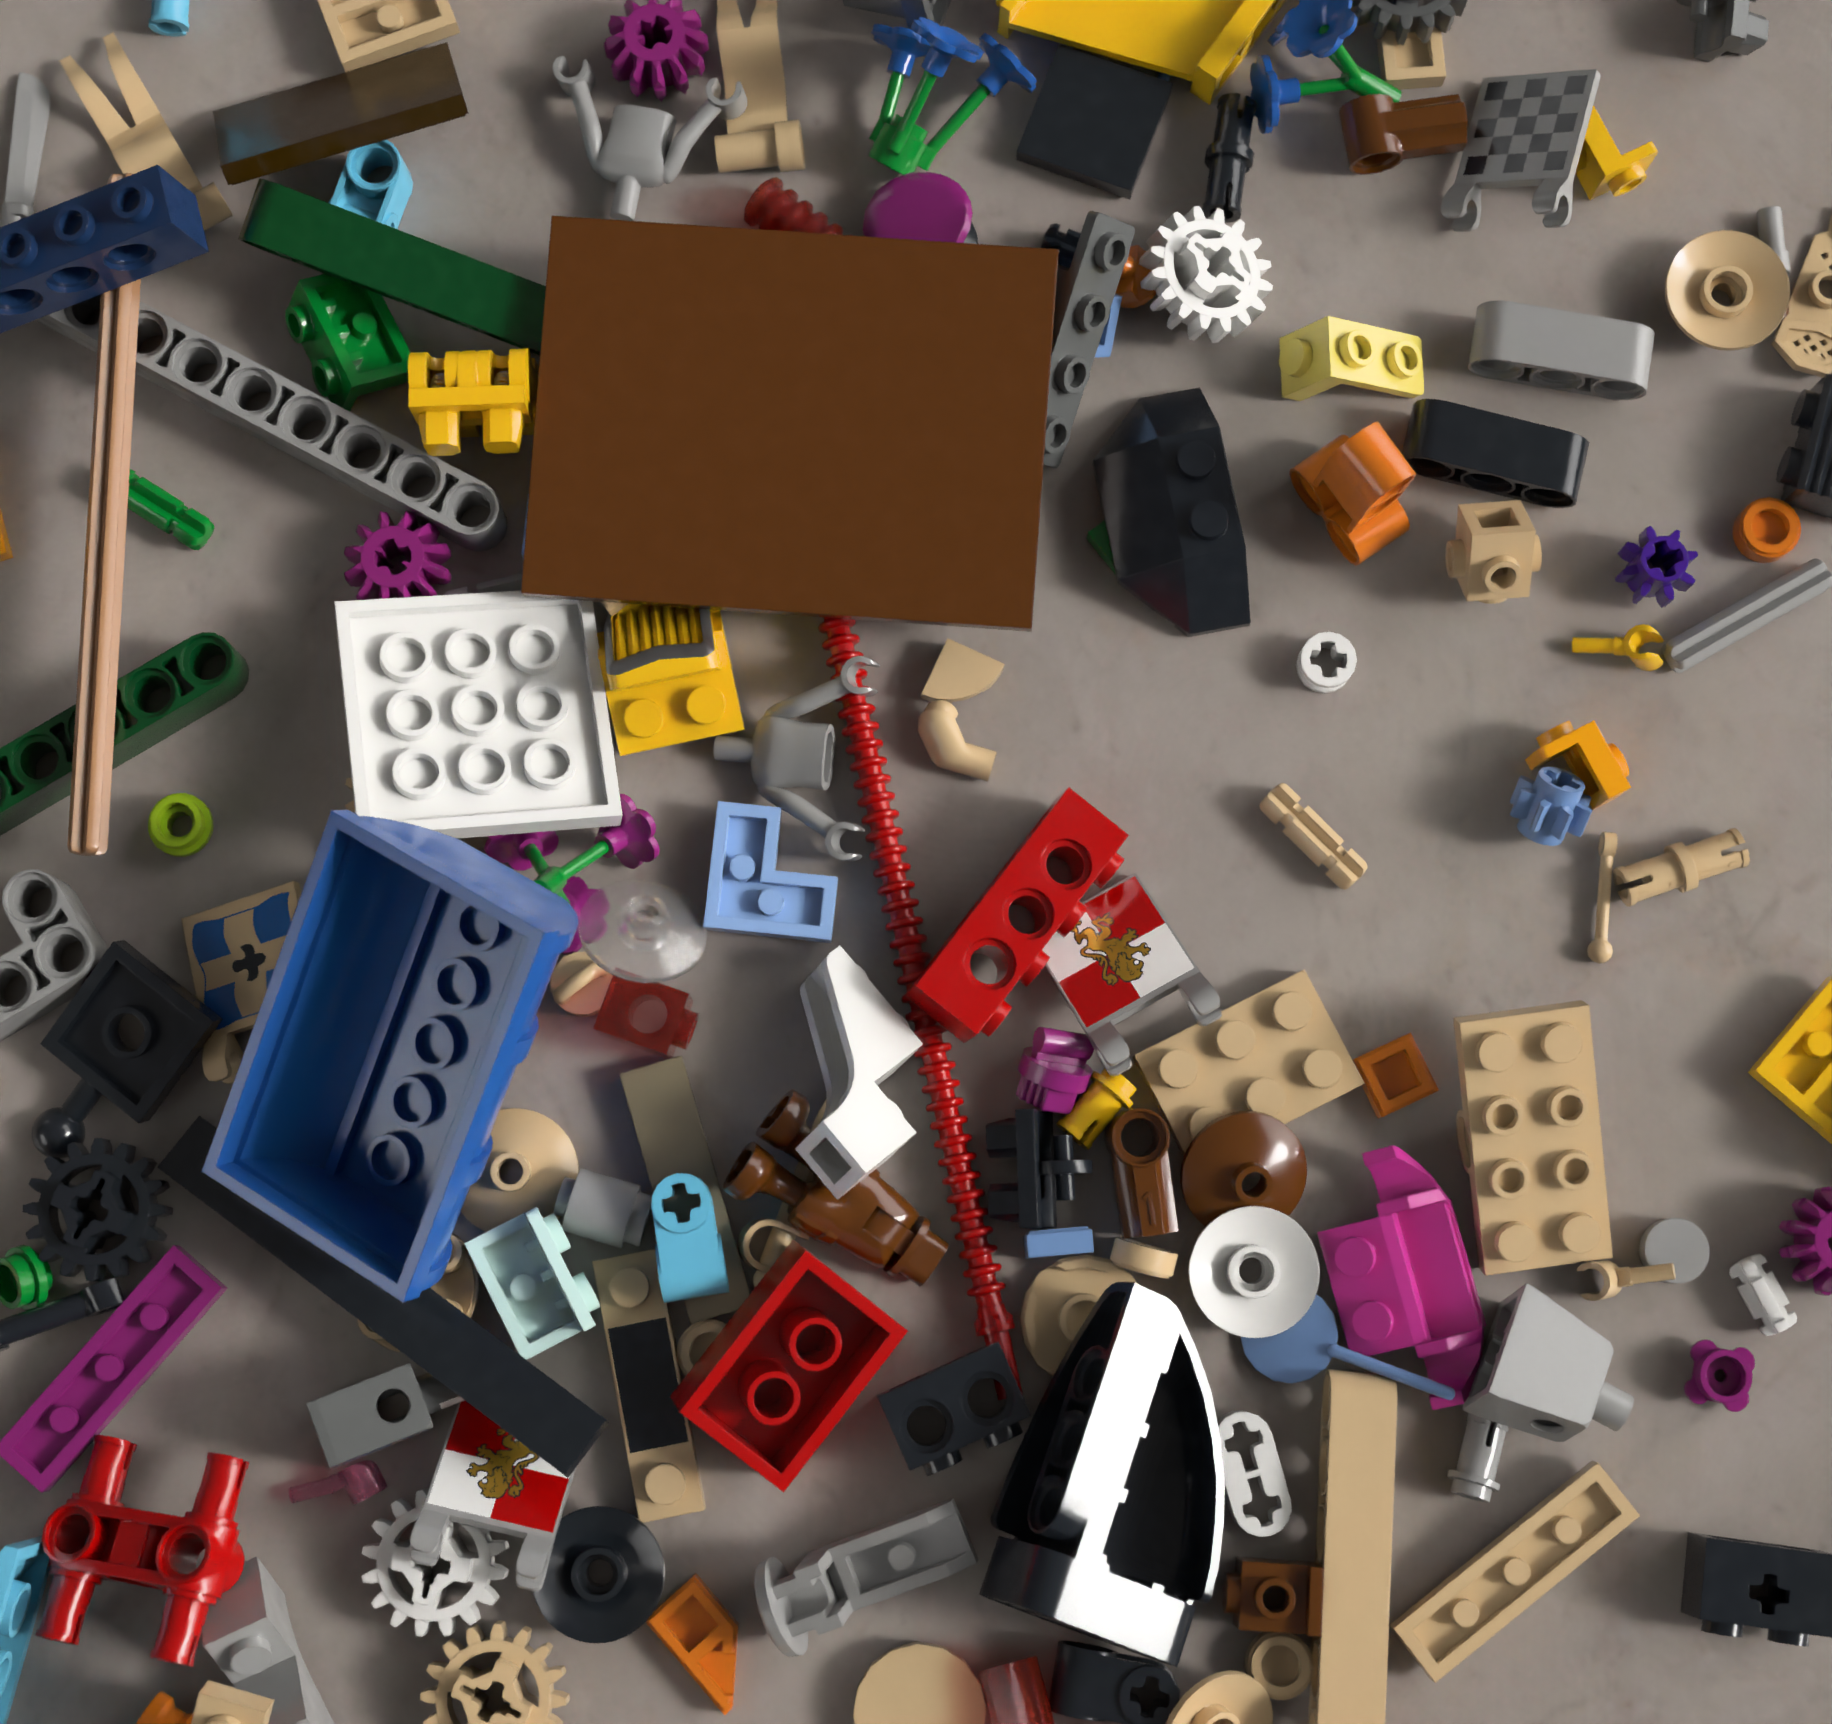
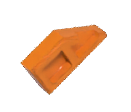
[646,1573,739,1716]

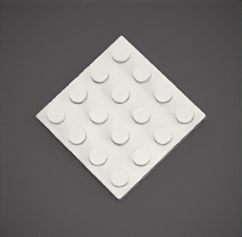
[335,591,622,839]

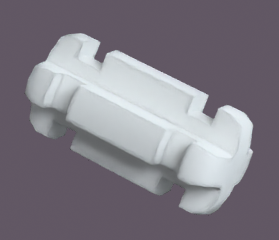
[1729,1254,1797,1336]

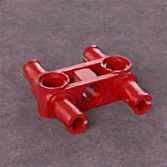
[35,1435,250,1667]

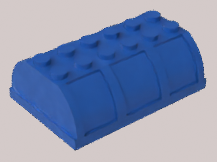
[202,810,579,1302]

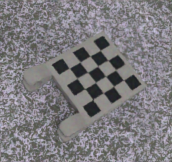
[1441,69,1601,232]

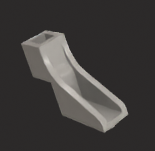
[201,1556,335,1724]

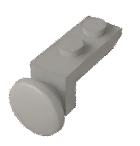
[754,1498,979,1657]

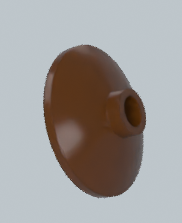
[1180,1111,1307,1227]

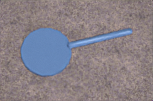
[1240,1294,1456,1400]

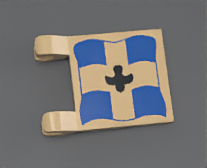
[181,881,301,1084]

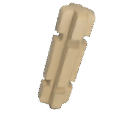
[1259,783,1368,890]

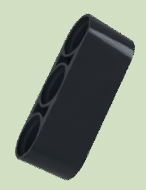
[1402,399,1589,508]

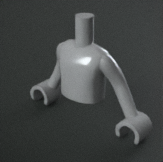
[552,56,747,221]
[713,656,880,861]

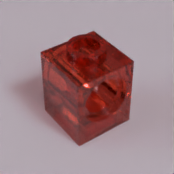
[593,968,699,1059]

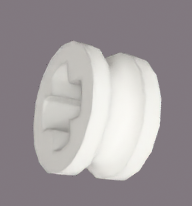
[1296,631,1357,694]

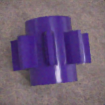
[1615,526,1698,608]

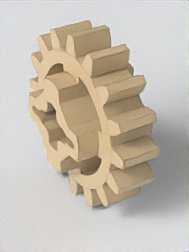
[420,1620,570,1724]

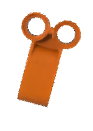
[1289,421,1416,566]

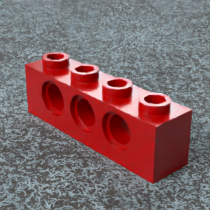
[904,787,1129,1043]

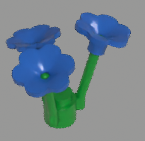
[868,17,1037,175]

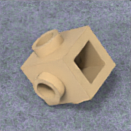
[1445,500,1542,604]

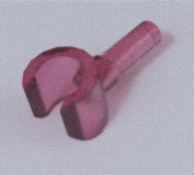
[289,1459,387,1506]

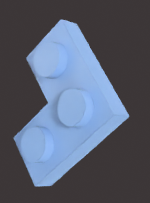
[703,801,838,943]

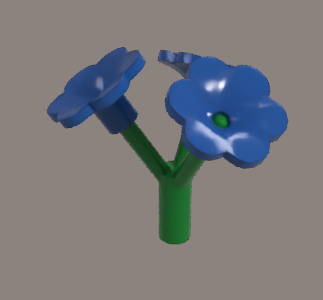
[1250,0,1402,134]

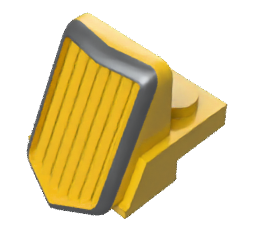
[597,604,745,756]

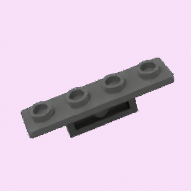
[1044,211,1135,468]

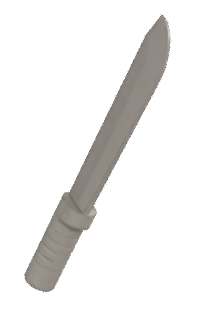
[0,72,51,227]

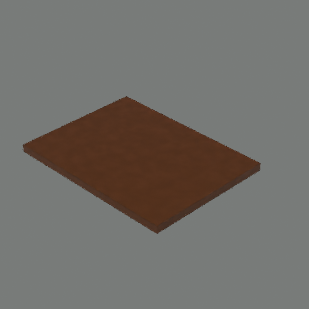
[521,216,1059,632]

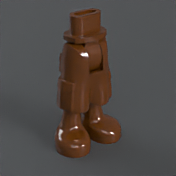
[723,1089,949,1287]

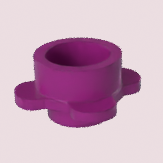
[1684,1340,1755,1412]

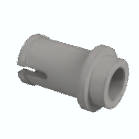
[1447,1413,1509,1503]

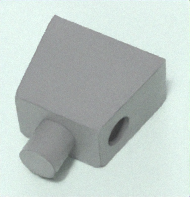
[1462,1283,1634,1442]

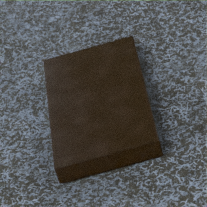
[213,42,468,185]

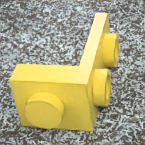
[1279,316,1424,401]

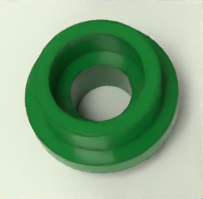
[0,1245,53,1310]

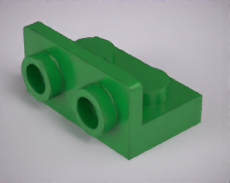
[285,274,410,412]

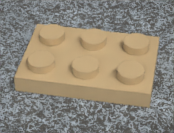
[1132,969,1365,1157]

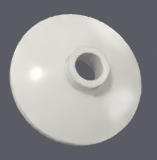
[1188,1206,1320,1338]

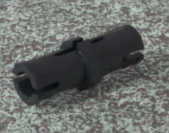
[1202,93,1257,223]

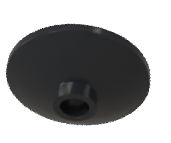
[533,1506,665,1643]

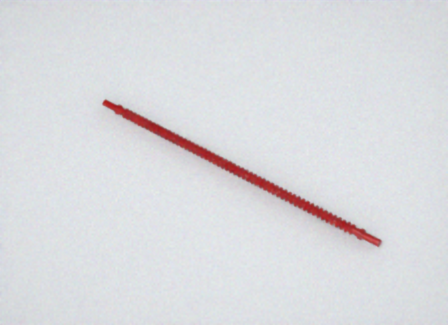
[818,617,1023,1400]

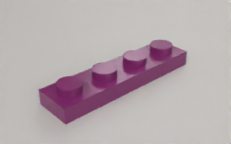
[0,1245,228,1493]

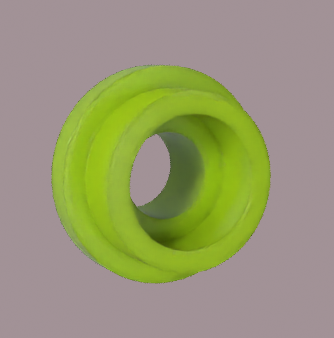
[148,793,214,857]

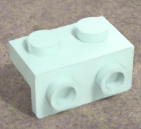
[464,1207,601,1360]

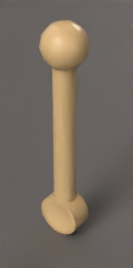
[1587,832,1618,963]

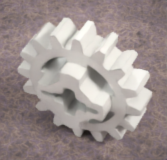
[1139,206,1273,343]
[362,1488,509,1637]

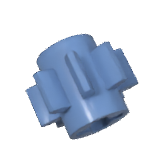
[1510,767,1593,846]

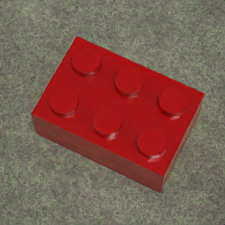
[670,1239,908,1493]

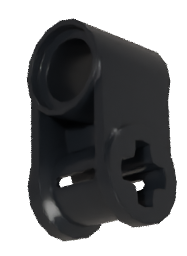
[1047,1640,1180,1724]

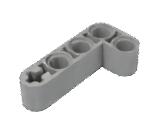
[0,869,108,1042]

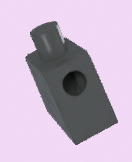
[306,1363,464,1469]

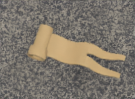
[715,0,805,173]
[60,32,233,231]

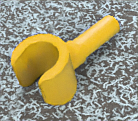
[1572,624,1665,671]

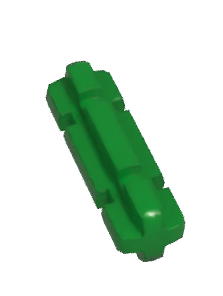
[128,469,215,550]

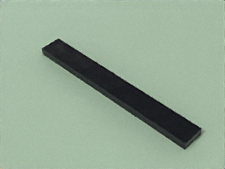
[157,1116,609,1478]

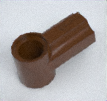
[1339,94,1468,175]
[1104,1108,1179,1239]

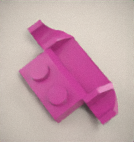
[1317,1145,1487,1411]

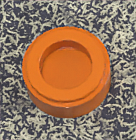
[1732,497,1801,563]

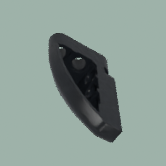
[979,1282,1225,1667]

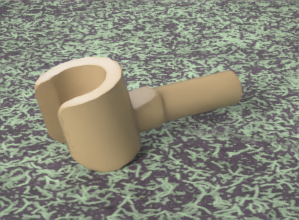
[1577,1260,1676,1301]

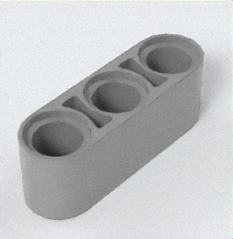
[1469,300,1655,400]

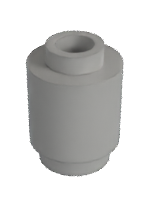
[553,1168,652,1249]

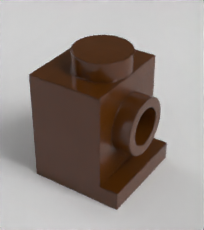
[1222,1556,1324,1637]

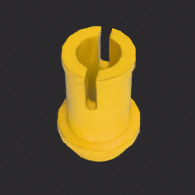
[1056,1068,1136,1150]

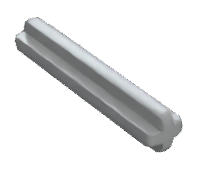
[1661,559,1832,673]

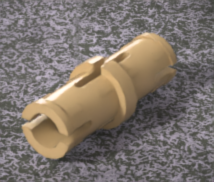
[1613,828,1750,907]

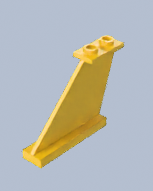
[996,0,1286,105]

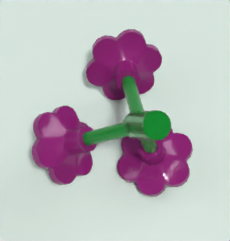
[484,794,660,955]

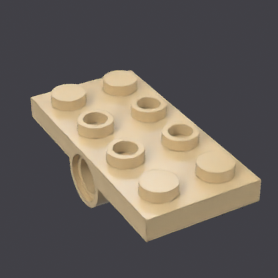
[1453,1000,1613,1276]

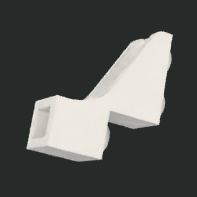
[795,946,923,1200]

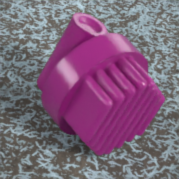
[1016,1027,1094,1114]

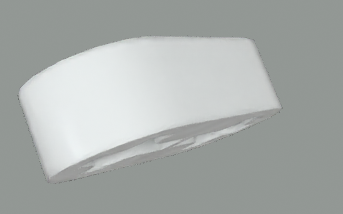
[1217,1410,1292,1537]

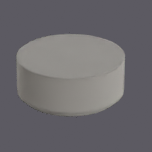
[1639,1218,1710,1284]

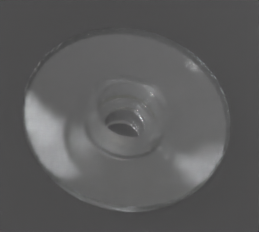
[578,879,707,983]

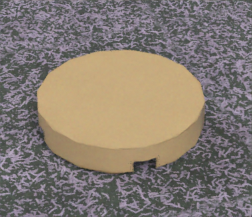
[1019,1254,1139,1376]
[853,1641,986,1724]

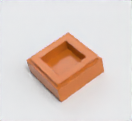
[1353,1032,1439,1119]

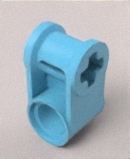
[328,140,413,229]
[651,1173,729,1303]

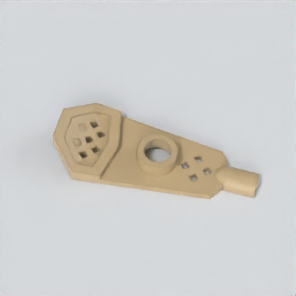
[1771,214,1832,378]

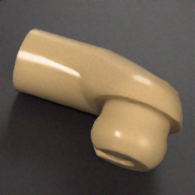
[918,700,997,782]

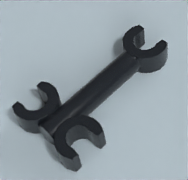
[0,1277,125,1352]

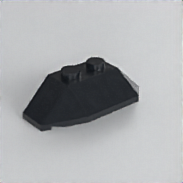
[1092,387,1251,637]

